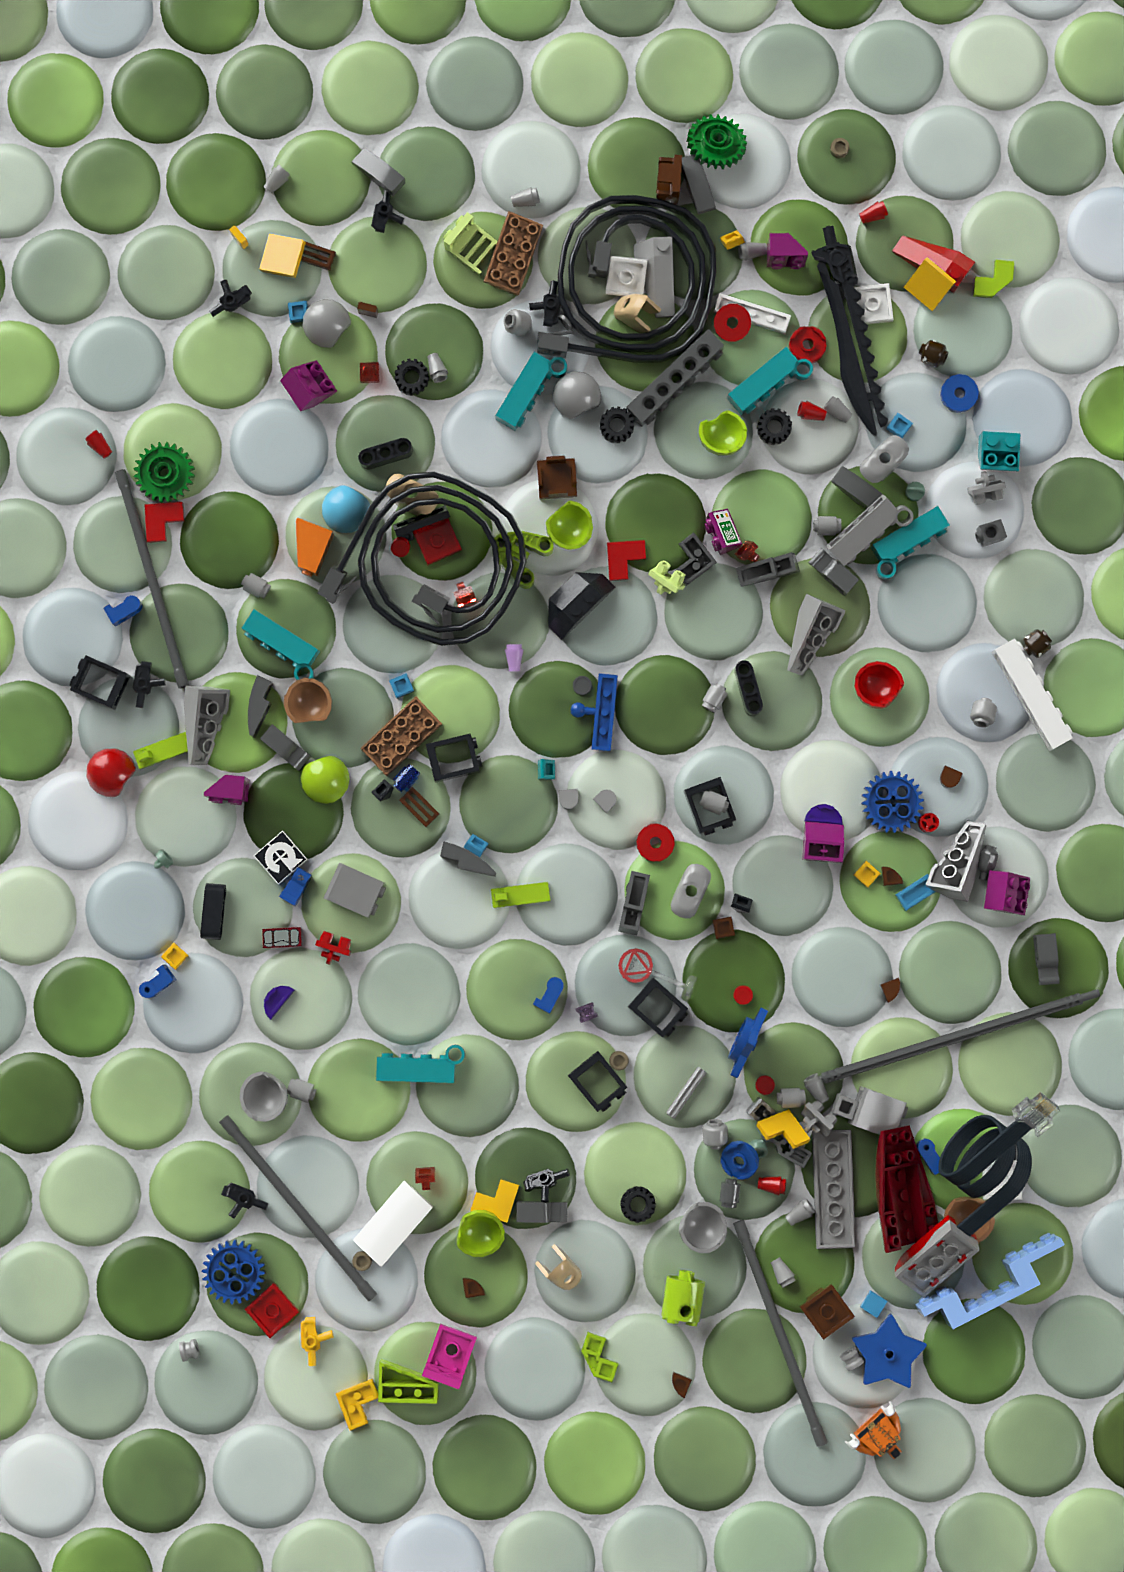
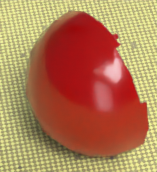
[854,661,904,709]
[86,748,136,797]

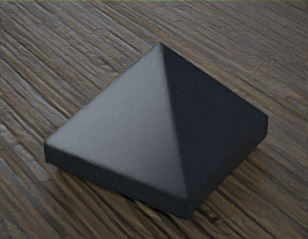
[371,779,394,802]
[731,894,753,913]

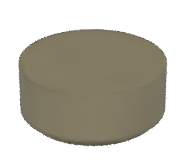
[830,138,849,158]
[609,1051,629,1071]
[352,1251,372,1271]

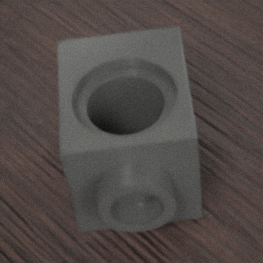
[975,519,1007,547]

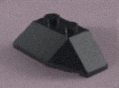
[548,572,616,640]

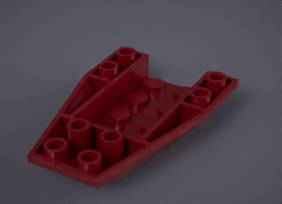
[875,1125,938,1253]

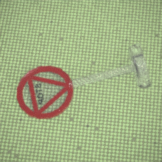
[618,948,698,1002]

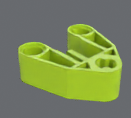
[495,531,554,589]

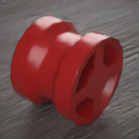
[918,813,939,833]

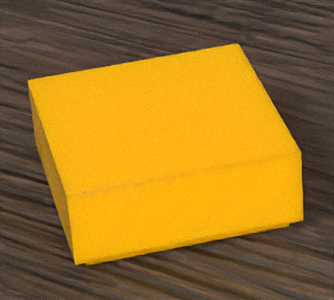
[229,226,249,249]
[720,230,745,250]
[853,861,881,888]
[161,943,189,970]

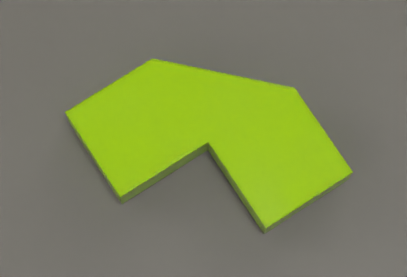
[973,260,1014,298]
[581,1331,618,1382]

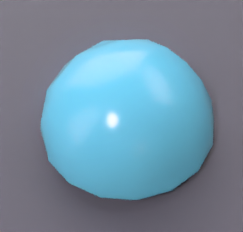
[322,485,370,533]

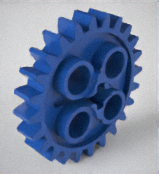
[861,771,924,833]
[202,1239,266,1304]

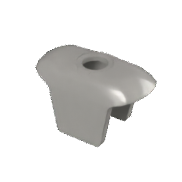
[860,435,909,483]
[671,864,711,919]

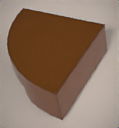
[881,867,903,886]
[880,978,900,1003]
[463,1278,485,1298]
[672,1371,692,1398]

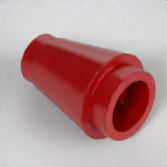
[859,201,888,224]
[797,401,827,421]
[85,430,112,459]
[758,1176,787,1196]

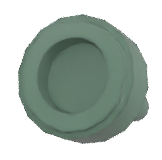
[905,482,925,501]
[154,850,173,869]
[749,1139,768,1159]

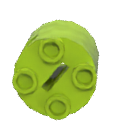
[661,1270,705,1326]

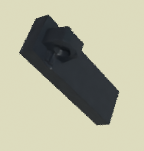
[393,505,450,541]

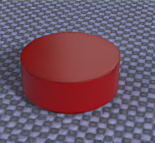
[391,537,410,557]
[733,985,753,1005]
[755,1075,775,1095]

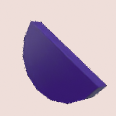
[804,804,843,825]
[264,986,295,1020]

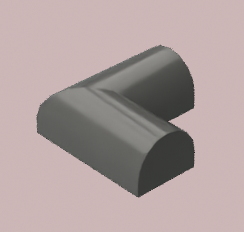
[675,532,717,586]

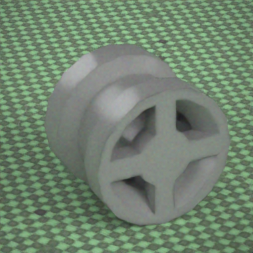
[179,1339,199,1362]
[840,1347,864,1371]

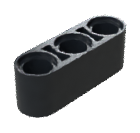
[358,438,413,470]
[734,660,763,716]
[200,883,226,940]

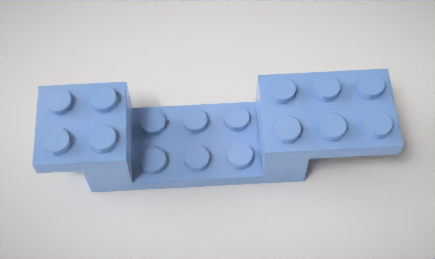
[915,1233,1065,1329]

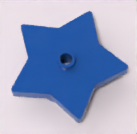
[728,1008,768,1078]
[852,1314,927,1388]

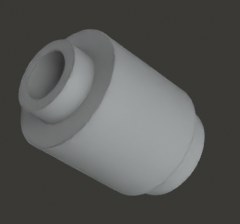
[813,516,841,536]
[241,573,271,599]
[702,683,728,713]
[699,791,729,815]
[287,1079,316,1103]
[777,1088,806,1108]

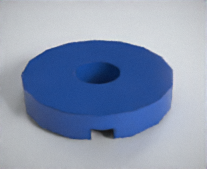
[940,374,979,413]
[720,1141,759,1180]

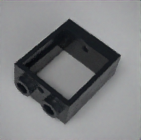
[69,655,131,710]
[426,733,483,783]
[683,777,736,836]
[627,978,688,1038]
[568,1051,628,1112]

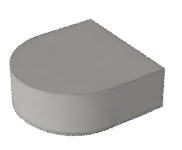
[558,789,578,809]
[593,790,616,813]

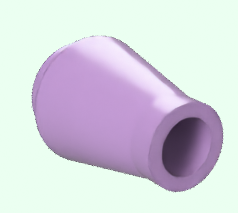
[505,644,524,671]

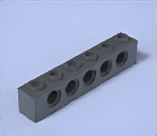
[626,329,724,427]

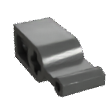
[808,548,859,596]
[260,724,311,771]
[1033,933,1059,985]
[761,1135,812,1168]
[516,1201,568,1223]

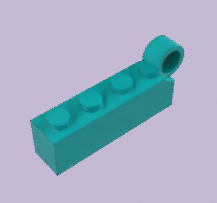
[727,347,813,416]
[495,351,567,431]
[871,506,950,580]
[242,609,320,680]
[376,1045,465,1083]

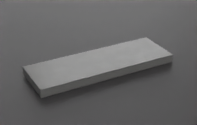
[812,1130,856,1249]

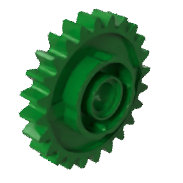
[686,114,747,170]
[133,442,195,503]

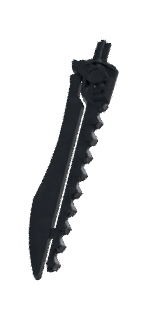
[811,225,888,436]

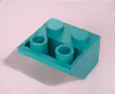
[978,431,1021,472]

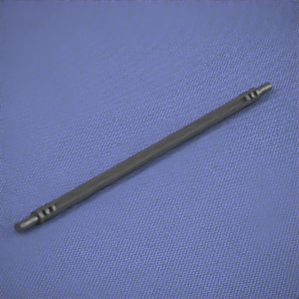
[803,989,1100,1086]

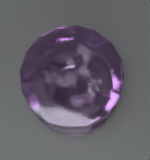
[575,1002,598,1023]

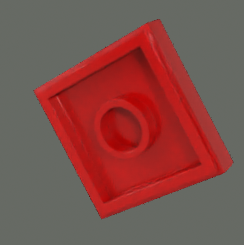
[412,518,462,566]
[244,1282,300,1338]

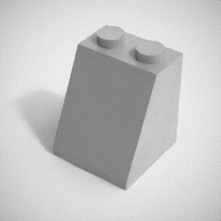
[324,862,386,918]
[847,1086,908,1135]

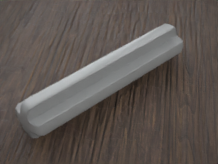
[667,1067,706,1118]

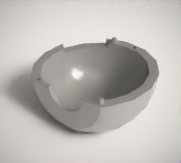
[303,299,351,348]
[553,371,601,419]
[240,1071,288,1122]
[679,1202,727,1253]

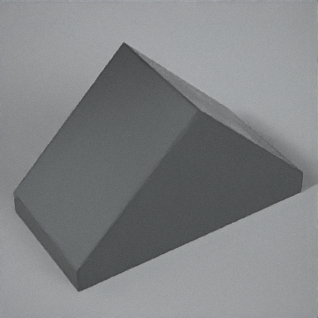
[746,1097,778,1122]

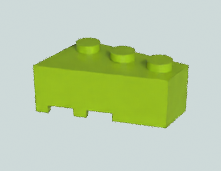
[378,1359,439,1404]

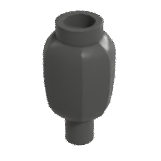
[978,845,998,881]

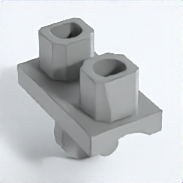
[967,471,1006,504]
[801,1100,837,1138]

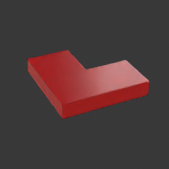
[144,502,184,543]
[607,540,646,581]

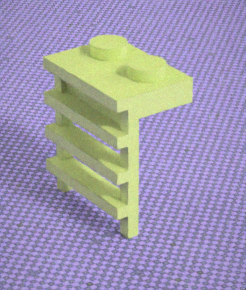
[443,212,497,275]

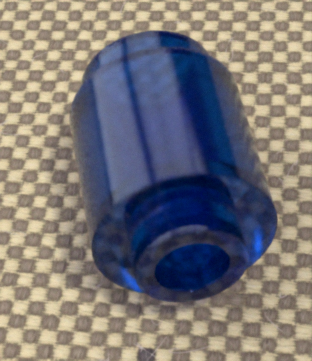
[392,764,420,792]

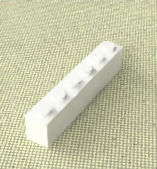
[992,638,1073,751]

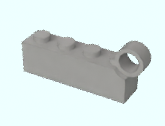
[826,495,913,566]

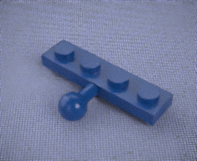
[570,673,618,752]

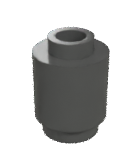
[720,1178,741,1208]

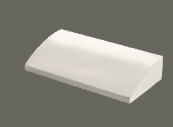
[354,1180,433,1267]

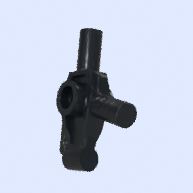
[371,190,405,233]
[209,280,252,317]
[529,280,560,327]
[133,661,166,708]
[523,1169,570,1203]
[221,1182,269,1219]

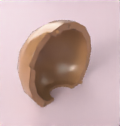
[284,678,332,723]
[943,1197,995,1244]

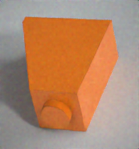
[296,518,334,577]

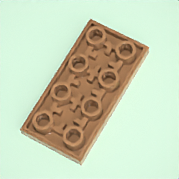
[483,211,543,296]
[360,697,442,776]

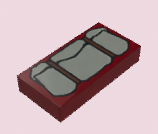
[262,927,302,948]

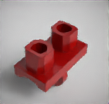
[315,931,351,965]

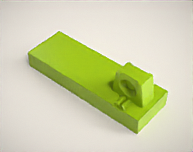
[133,732,188,770]
[491,882,550,908]

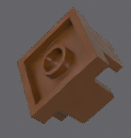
[656,155,682,204]
[537,456,577,500]
[800,1284,855,1340]

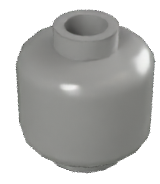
[504,309,532,336]
[970,698,997,728]
[702,1119,728,1150]

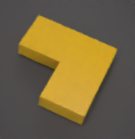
[756,1109,810,1149]
[470,1179,519,1223]
[336,1378,378,1431]

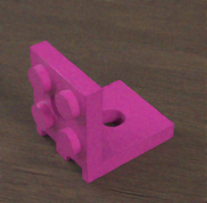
[422,1323,477,1389]

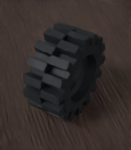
[394,359,429,396]
[600,406,634,443]
[757,408,792,445]
[620,1186,656,1223]

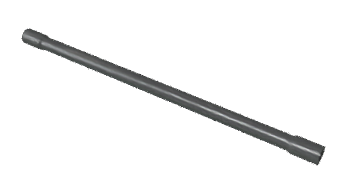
[114,469,189,689]
[219,1115,377,1302]
[733,1219,828,1447]

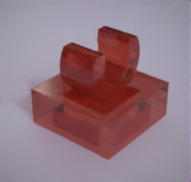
[360,362,380,383]
[735,540,760,562]
[453,582,476,607]
[415,1167,436,1190]

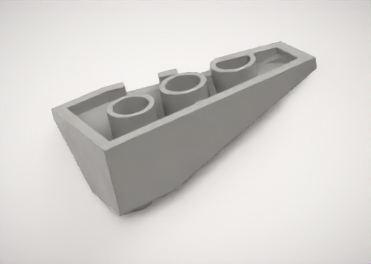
[633,237,675,318]
[787,594,846,675]
[184,686,230,765]
[926,821,986,902]

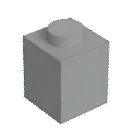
[831,1093,858,1120]

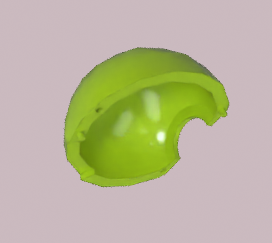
[699,410,747,456]
[545,501,593,550]
[301,756,350,804]
[457,1210,505,1257]

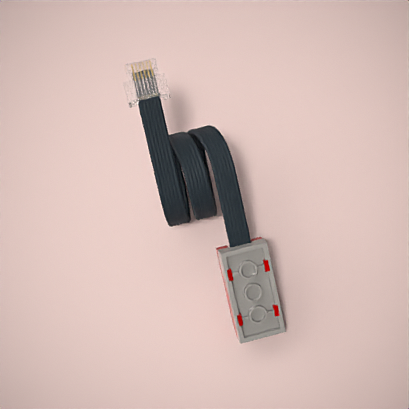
[895,1092,1060,1297]

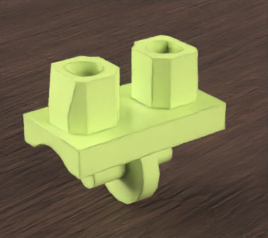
[648,560,685,595]

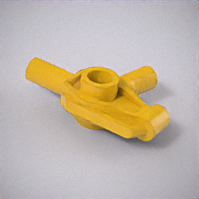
[301,1317,334,1366]

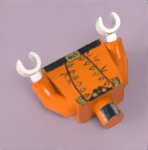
[845,1401,902,1459]

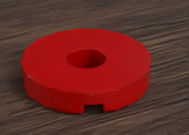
[714,304,751,342]
[789,326,827,363]
[637,824,675,862]

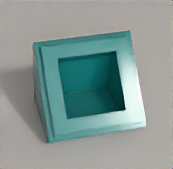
[538,759,555,780]

